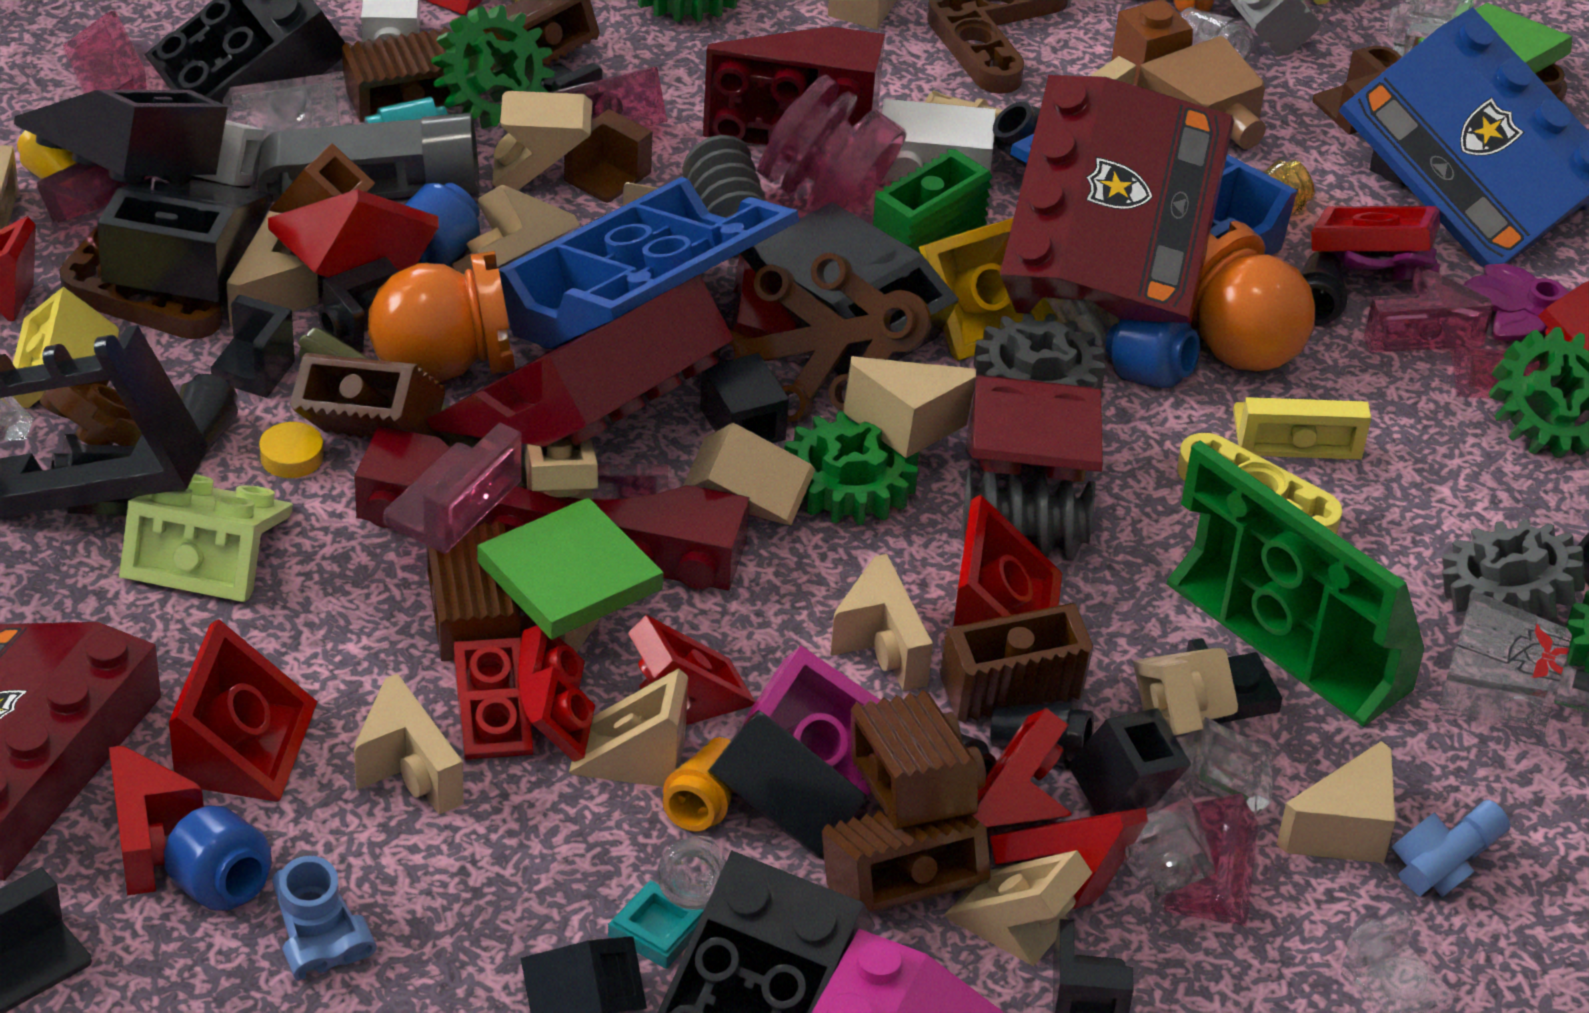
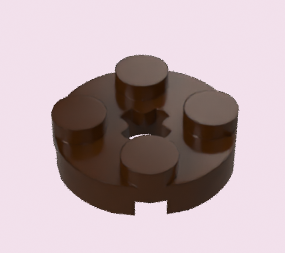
[40,380,142,446]

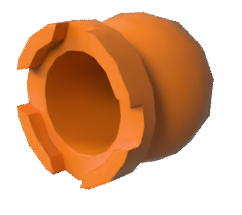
[1190,221,1315,371]
[368,251,515,383]

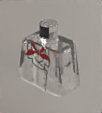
[1437,592,1589,734]

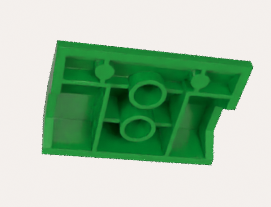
[1166,440,1425,727]

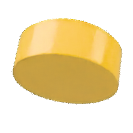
[259,422,324,478]

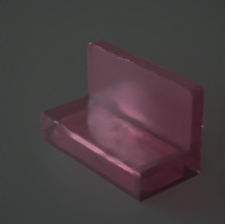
[383,423,521,554]

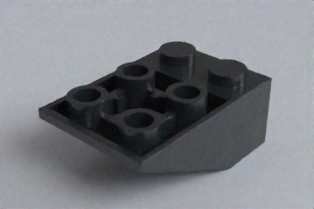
[144,0,345,105]
[14,90,228,184]
[97,176,273,302]
[740,202,959,385]
[657,850,875,1013]

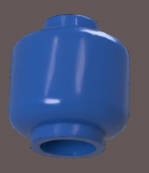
[405,183,480,266]
[1106,319,1200,388]
[164,805,272,911]

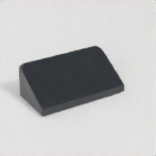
[708,710,868,858]

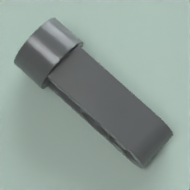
[258,113,479,203]

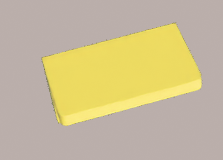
[4,287,119,408]
[1233,397,1371,460]

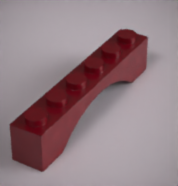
[354,426,750,591]

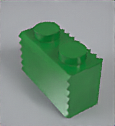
[872,149,993,254]

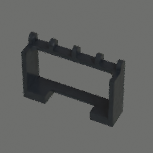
[0,325,208,518]

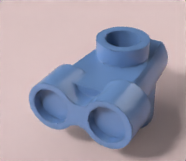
[1392,800,1510,897]
[272,856,377,981]

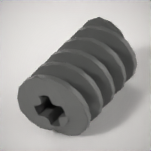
[682,135,765,257]
[961,468,1096,560]

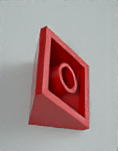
[268,189,439,277]
[953,495,1062,627]
[169,619,318,802]

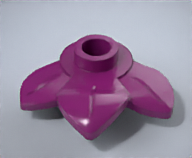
[1331,248,1440,284]
[1457,264,1569,341]

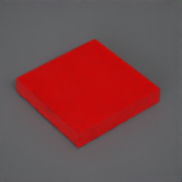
[1311,206,1440,251]

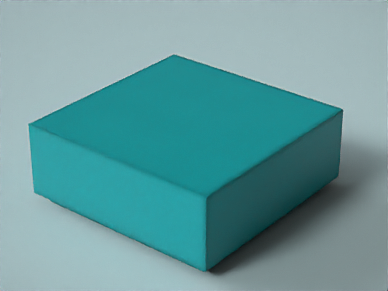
[608,880,704,969]

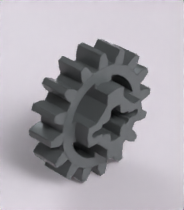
[973,312,1106,390]
[1442,520,1585,627]

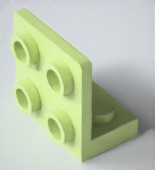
[119,474,293,602]

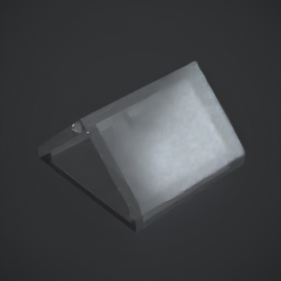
[223,72,352,170]

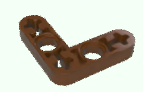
[927,0,1068,94]
[60,226,222,339]

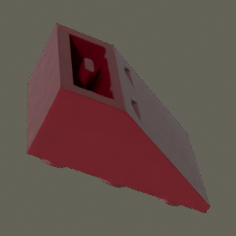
[703,26,885,160]
[966,374,1103,482]

